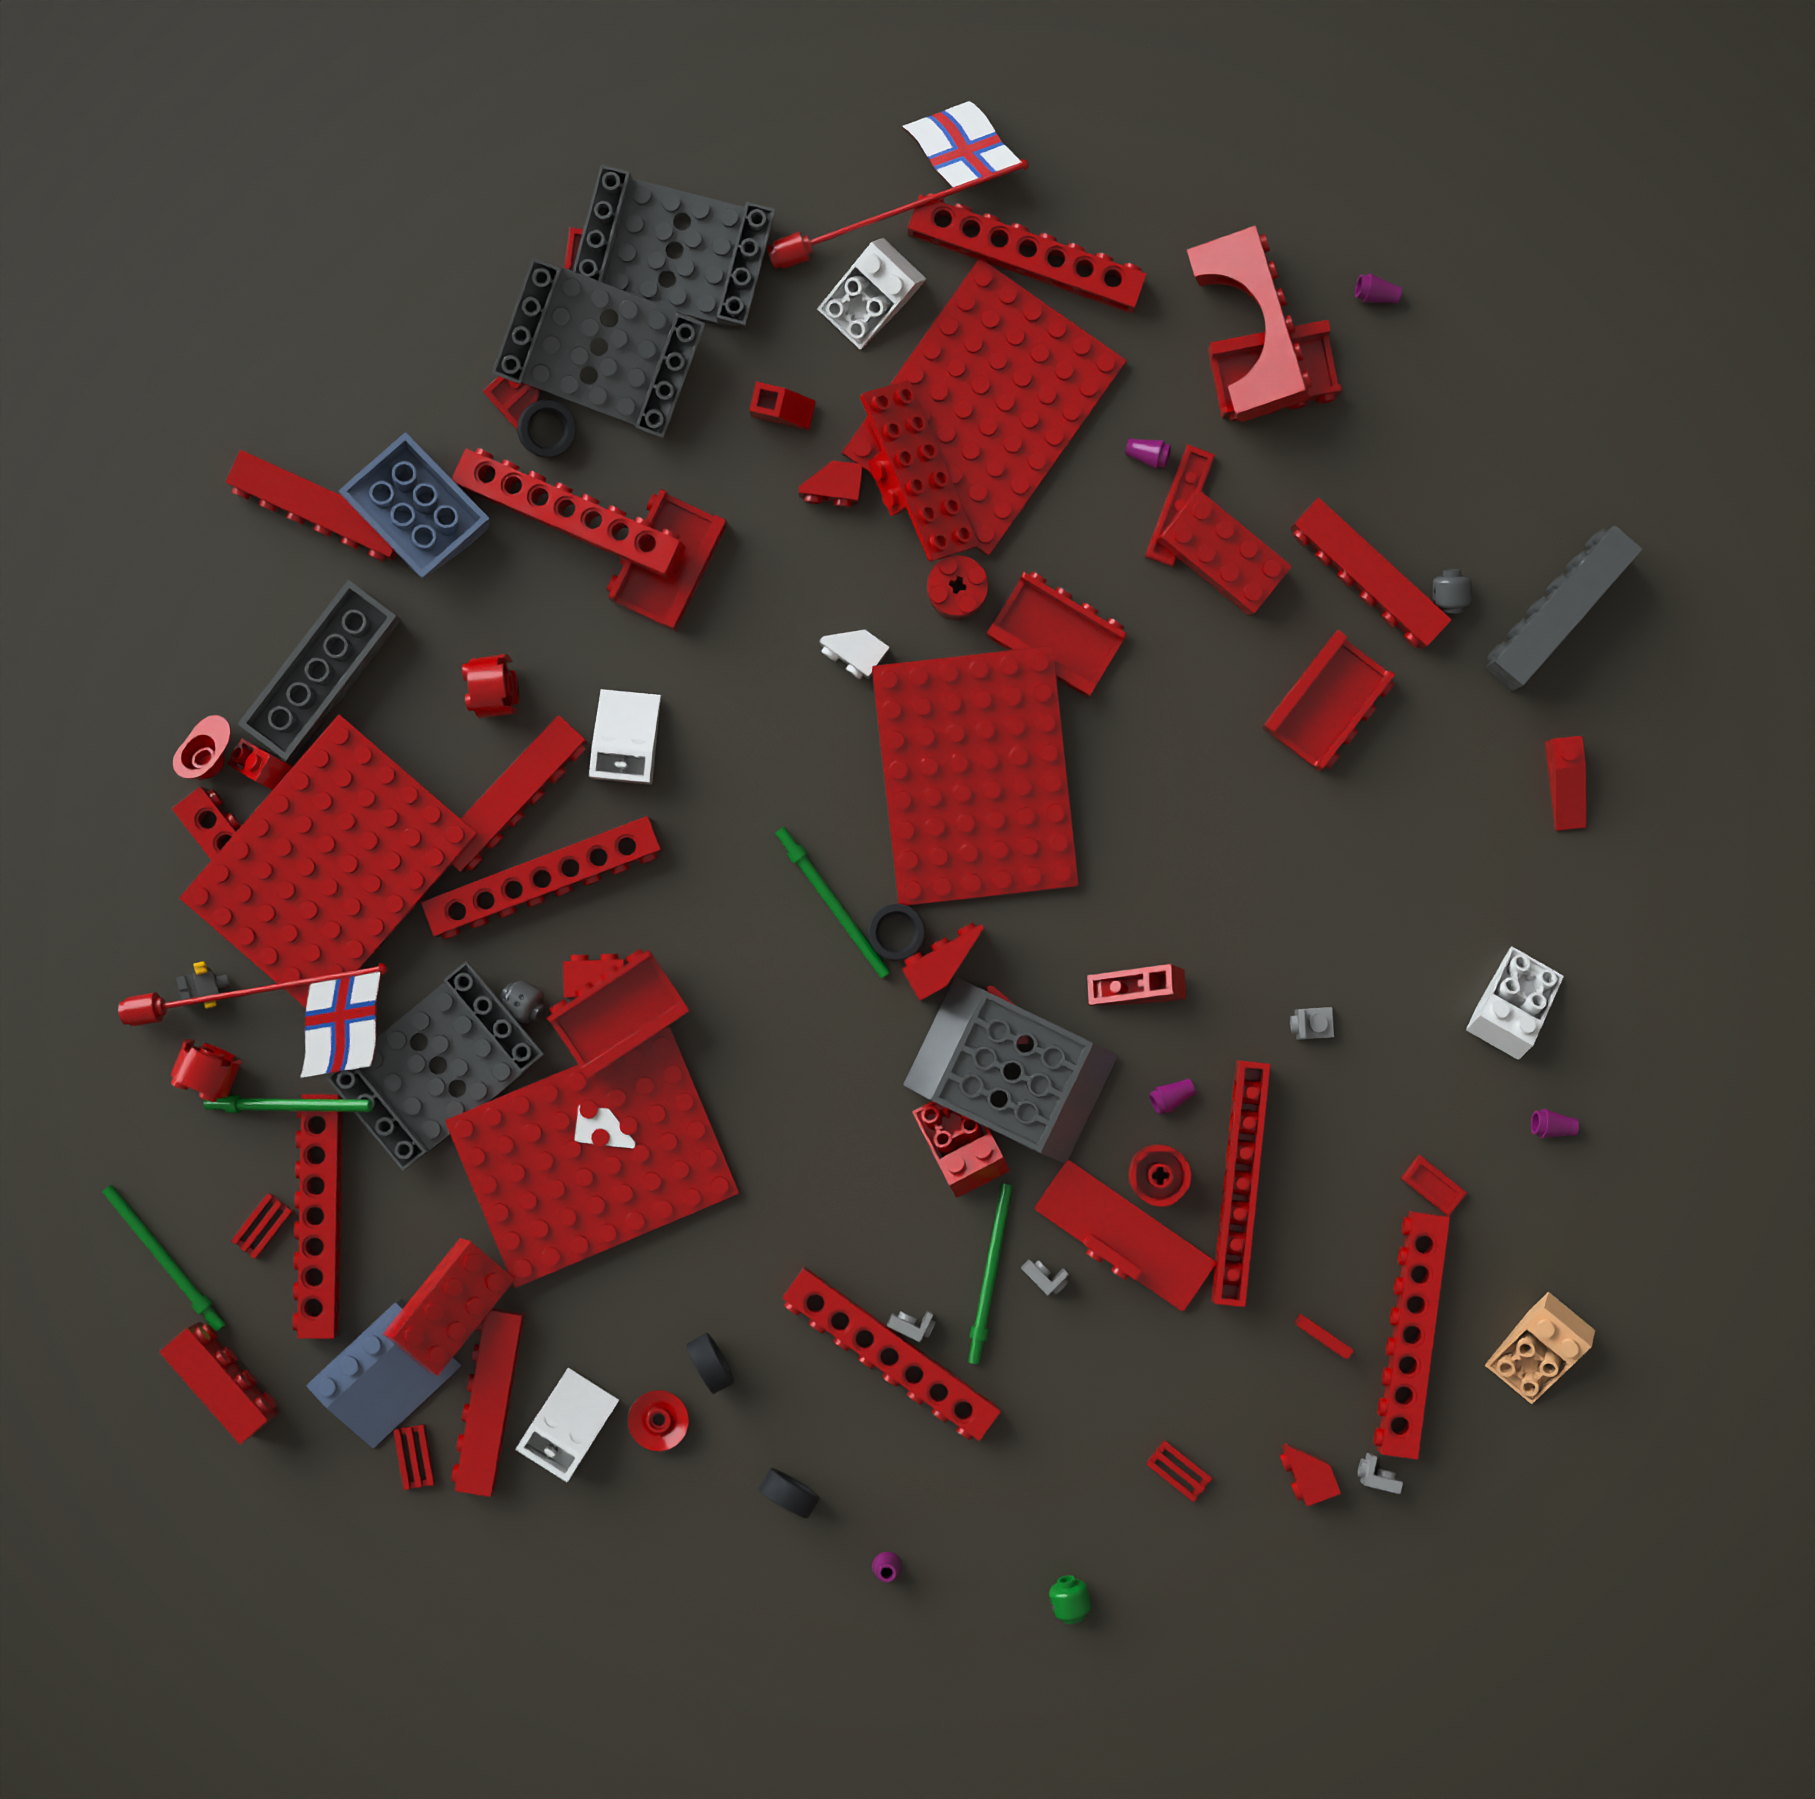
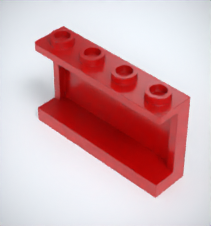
[1208,320,1342,421]
[607,489,728,631]
[986,572,1127,698]
[1262,630,1395,771]
[547,948,690,1079]

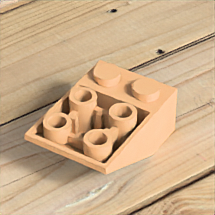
[1485,1292,1595,1404]

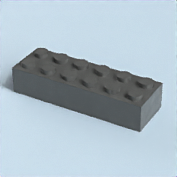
[1485,525,1642,692]
[238,580,402,763]

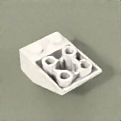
[817,238,926,350]
[589,689,661,785]
[1466,946,1564,1060]
[515,1367,619,1482]

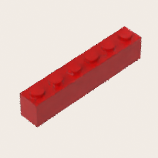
[225,450,397,562]
[1291,497,1452,650]
[452,715,588,873]
[451,1308,525,1497]

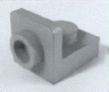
[1290,1007,1334,1040]
[1020,1259,1069,1295]
[887,1310,936,1342]
[1357,1453,1403,1494]

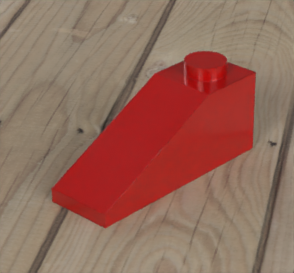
[1545,736,1586,831]
[1087,964,1186,1006]

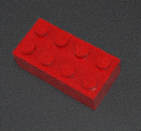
[1156,490,1292,615]
[383,1238,515,1376]
[159,1322,280,1445]

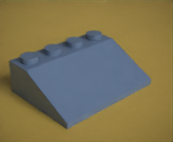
[338,432,489,579]
[306,1299,462,1448]

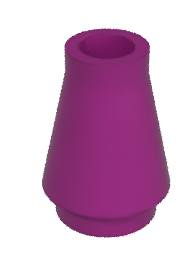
[1355,273,1402,304]
[1125,438,1171,469]
[1149,1078,1196,1115]
[1531,1108,1579,1138]
[872,1552,902,1582]

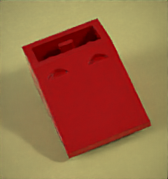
[902,922,984,1001]
[912,1101,1010,1198]

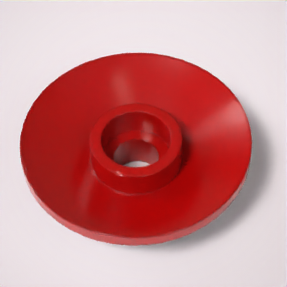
[628,1390,689,1451]

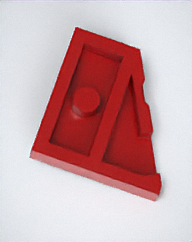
[482,376,541,430]

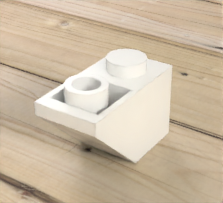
[819,630,890,679]
[575,1105,636,1149]

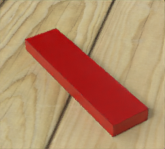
[1145,444,1215,567]

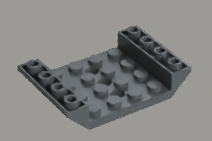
[573,164,776,326]
[492,257,705,438]
[325,961,544,1171]
[903,976,1118,1164]

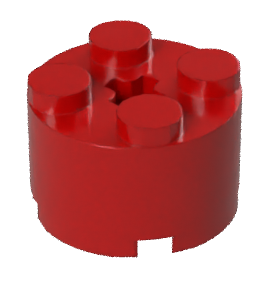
[927,555,988,620]
[462,654,519,718]
[171,1039,242,1102]
[1128,1144,1191,1207]

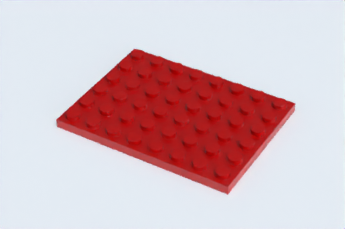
[842,258,1127,557]
[872,646,1079,905]
[179,714,478,1008]
[445,1026,739,1288]

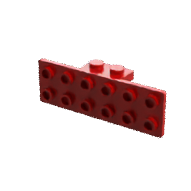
[860,380,978,562]
[1034,1160,1216,1311]

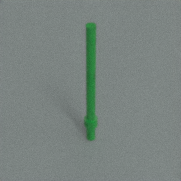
[775,826,891,979]
[204,1095,373,1113]
[968,1183,1013,1364]
[102,1185,226,1332]

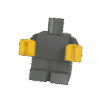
[176,961,230,1009]

